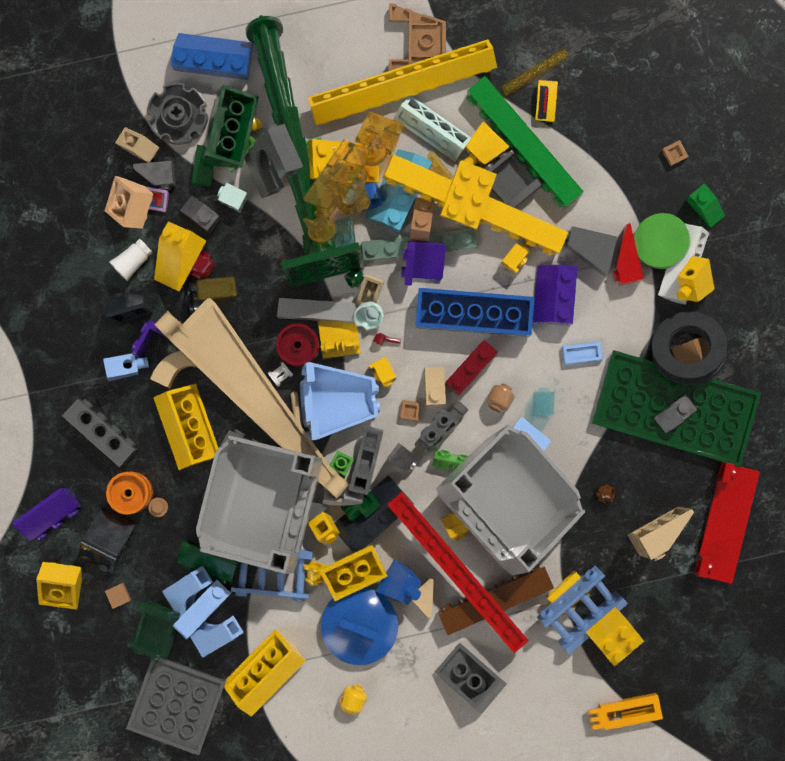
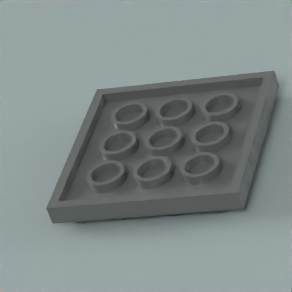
[126,654,226,755]

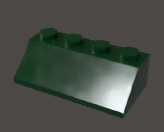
[201,85,259,168]

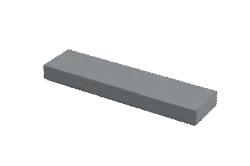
[277,298,355,323]

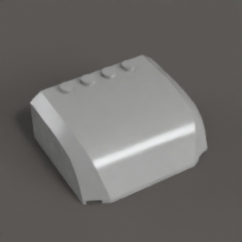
[436,425,585,575]
[196,436,322,574]

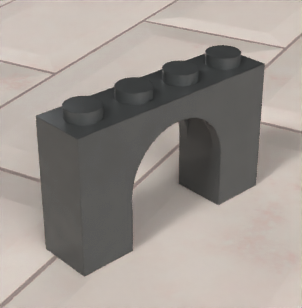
[245,124,303,198]

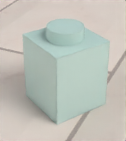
[217,183,249,213]

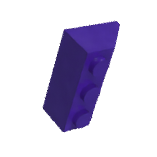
[533,265,578,326]
[12,488,82,541]

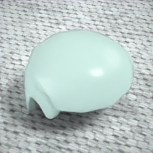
[353,301,384,330]

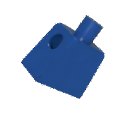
[376,559,421,605]

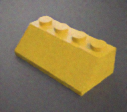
[154,384,219,470]
[224,629,306,717]

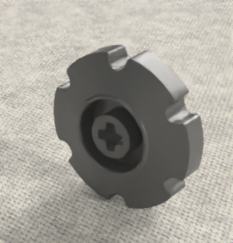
[147,83,208,145]

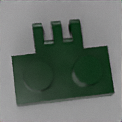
[341,491,381,520]

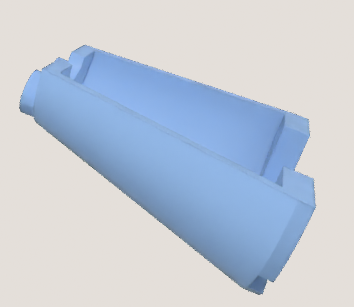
[300,362,380,440]

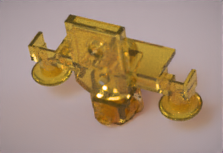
[303,128,387,243]

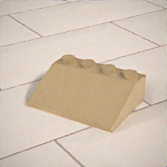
[628,507,694,561]

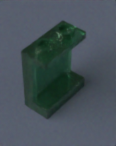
[127,601,180,661]

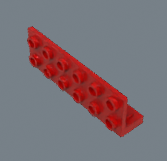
[694,462,759,583]

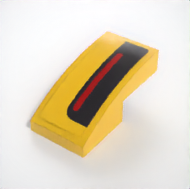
[535,80,558,122]

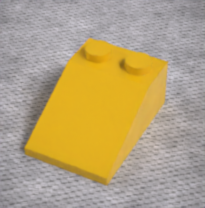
[154,222,206,292]

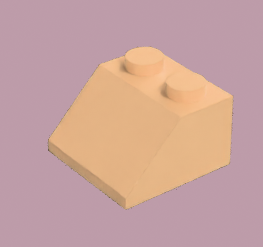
[105,176,153,229]

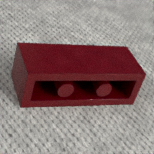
[445,340,498,396]

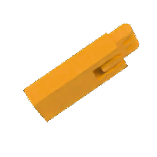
[587,693,663,730]

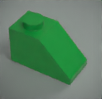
[686,183,725,228]

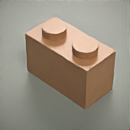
[409,197,435,242]

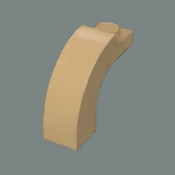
[150,351,197,388]

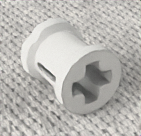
[268,362,293,387]

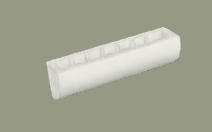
[658,224,709,305]

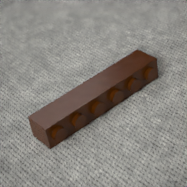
[438,564,554,635]

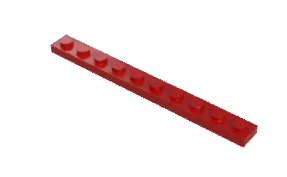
[387,492,529,654]

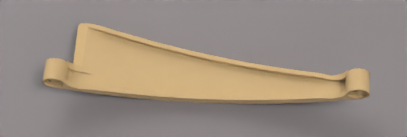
[154,298,350,499]

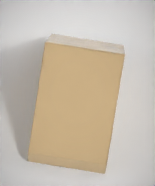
[356,274,384,305]
[412,577,434,618]

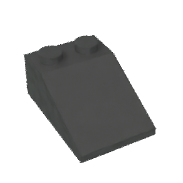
[435,642,507,713]

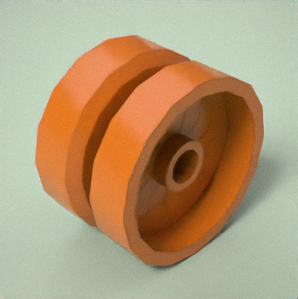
[106,472,153,515]

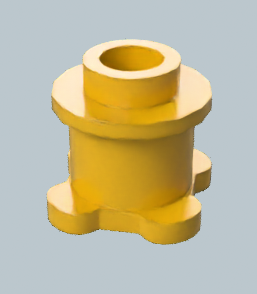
[303,561,326,586]

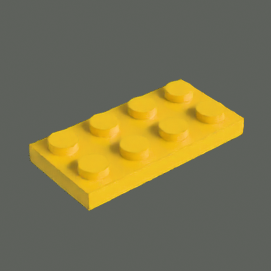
[308,139,380,183]

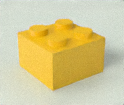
[586,607,644,667]

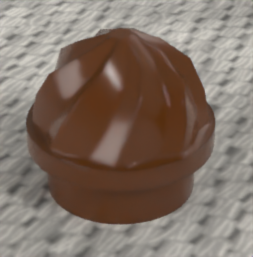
[596,484,615,504]

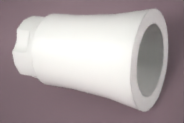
[109,239,153,281]

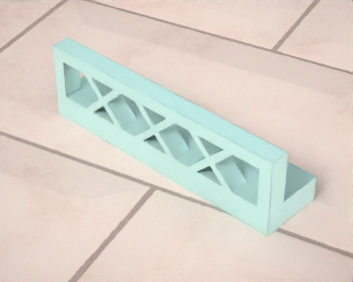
[394,96,471,162]

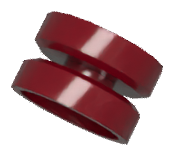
[276,323,320,367]

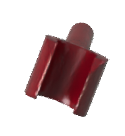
[373,333,401,346]

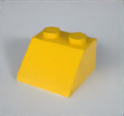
[37,562,82,610]

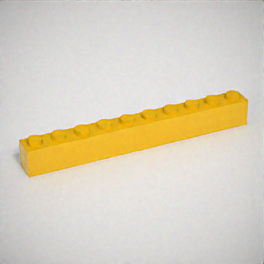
[307,39,497,126]
[382,154,568,256]

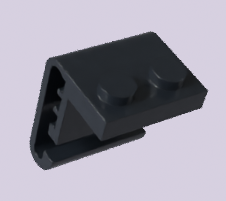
[79,507,137,573]

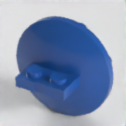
[321,587,398,665]

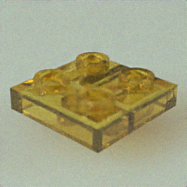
[355,111,404,155]

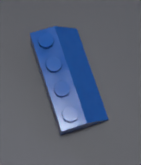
[171,33,254,80]

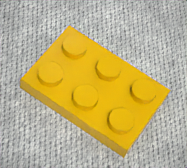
[440,160,497,229]

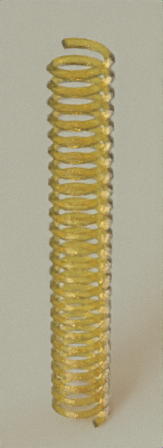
[502,47,569,94]

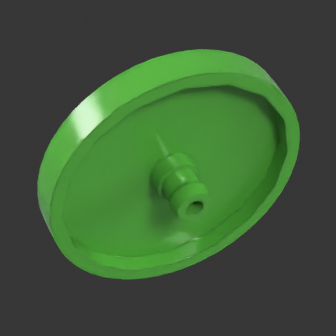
[634,213,690,269]

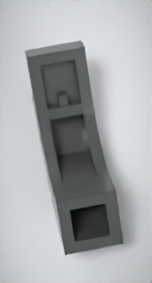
[349,425,384,495]

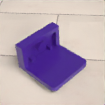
[401,241,446,286]
[132,320,166,357]

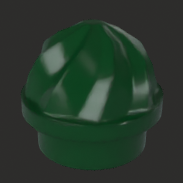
[345,269,364,288]

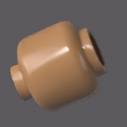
[486,383,515,413]

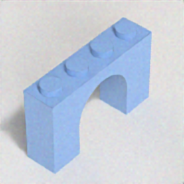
[162,566,243,657]

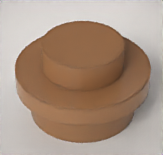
[149,498,168,517]

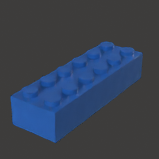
[415,288,534,337]

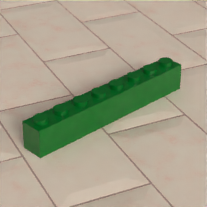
[467,76,584,209]

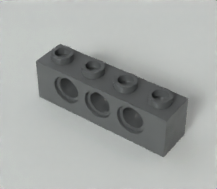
[62,399,138,467]

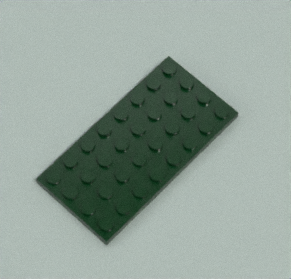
[591,350,761,467]

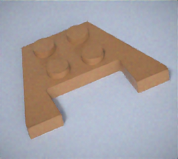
[389,3,446,71]

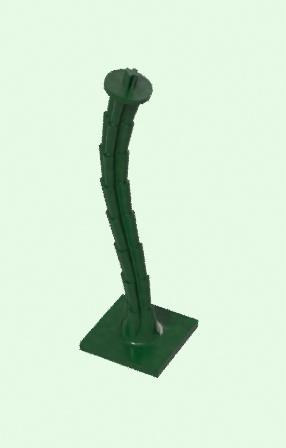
[245,15,364,287]

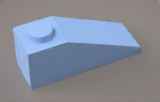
[173,580,231,640]

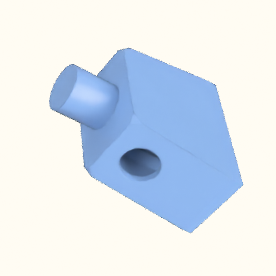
[103,354,149,381]

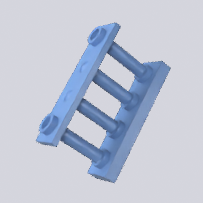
[231,550,314,601]
[537,566,628,655]

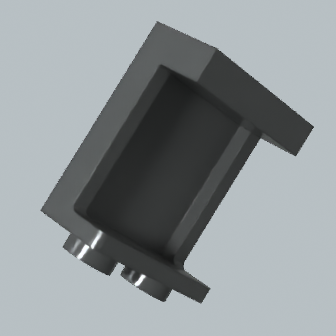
[484,150,542,208]

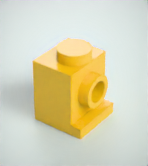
[501,243,530,275]
[369,357,396,388]
[308,512,340,544]

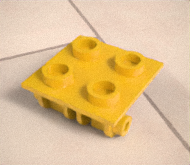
[318,321,361,359]

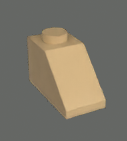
[115,127,159,163]
[425,367,446,406]

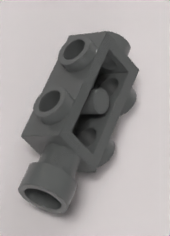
[419,400,468,453]

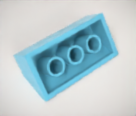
[366,149,433,234]

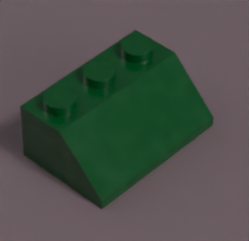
[177,540,240,584]

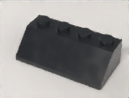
[334,475,414,553]

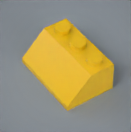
[319,545,388,601]

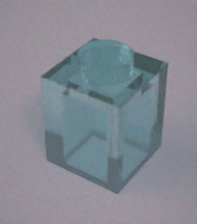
[533,388,555,416]

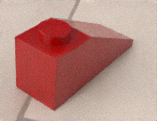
[612,223,644,286]

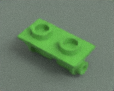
[432,450,468,472]

